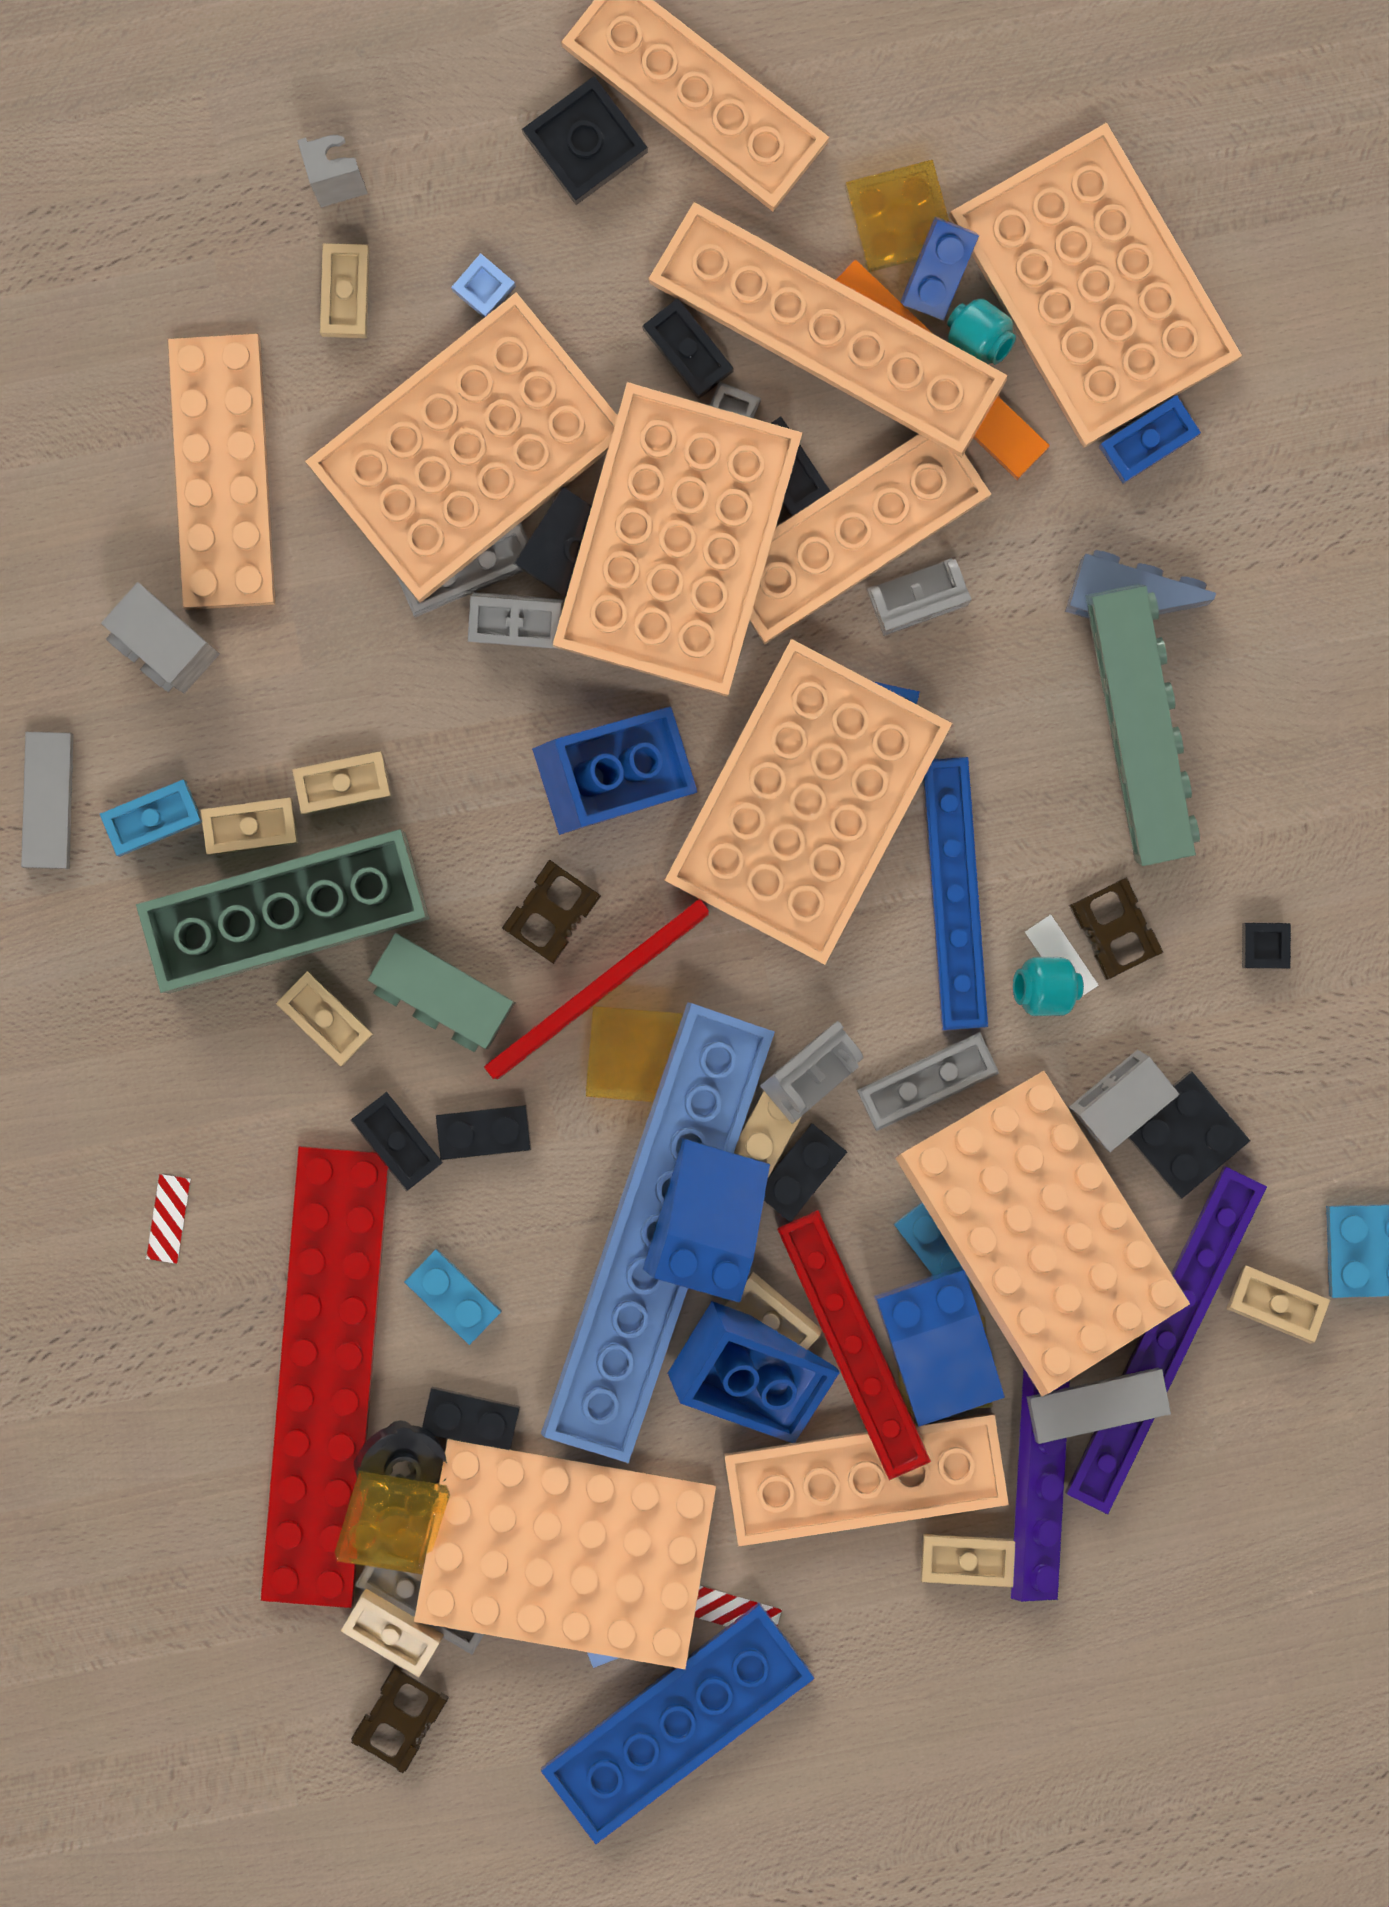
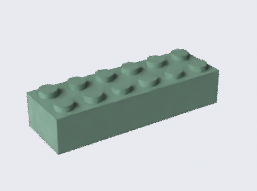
[136,829,430,994]

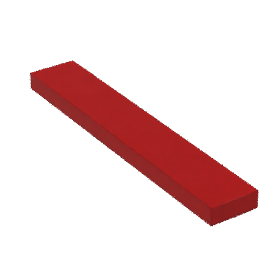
[484,899,709,1080]
[777,1210,931,1480]

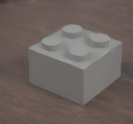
[101,582,220,694]

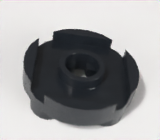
[353,1420,447,1515]

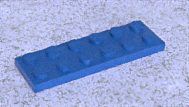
[541,1602,815,1845]

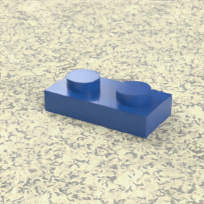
[900,217,979,321]
[1099,395,1201,484]

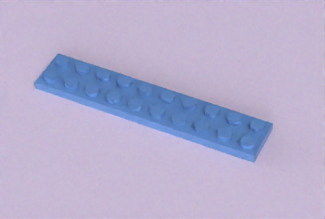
[541,1002,775,1463]

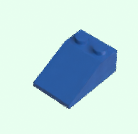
[532,706,698,835]
[643,1138,770,1303]
[874,1267,1005,1427]
[667,1301,840,1443]

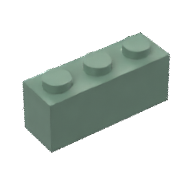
[368,933,516,1052]

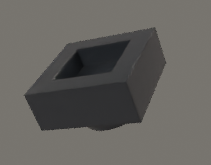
[1242,923,1291,969]

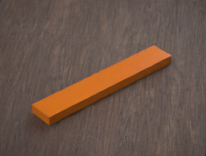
[836,259,1050,481]

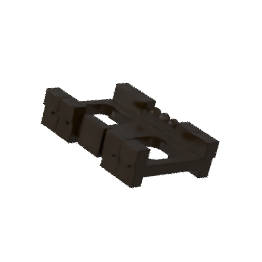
[502,860,601,964]
[1069,877,1164,980]
[351,1665,449,1774]

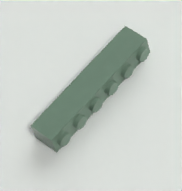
[1085,584,1200,866]

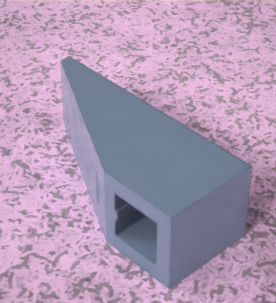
[1065,550,1216,619]

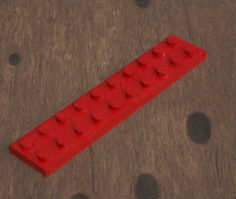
[261,1146,389,1608]

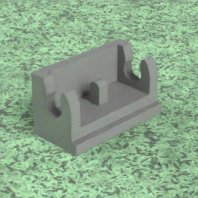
[297,135,368,208]
[867,558,972,636]
[468,592,564,649]
[760,1021,863,1124]
[1069,1049,1180,1152]

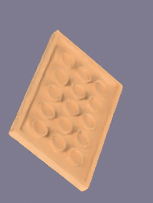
[949,123,1242,448]
[305,292,618,603]
[553,382,802,697]
[664,639,952,965]
[895,1071,1190,1397]
[414,1439,716,1669]

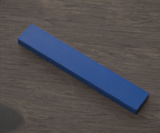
[923,757,988,1030]

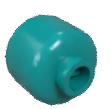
[947,299,1016,365]
[1013,957,1084,1016]

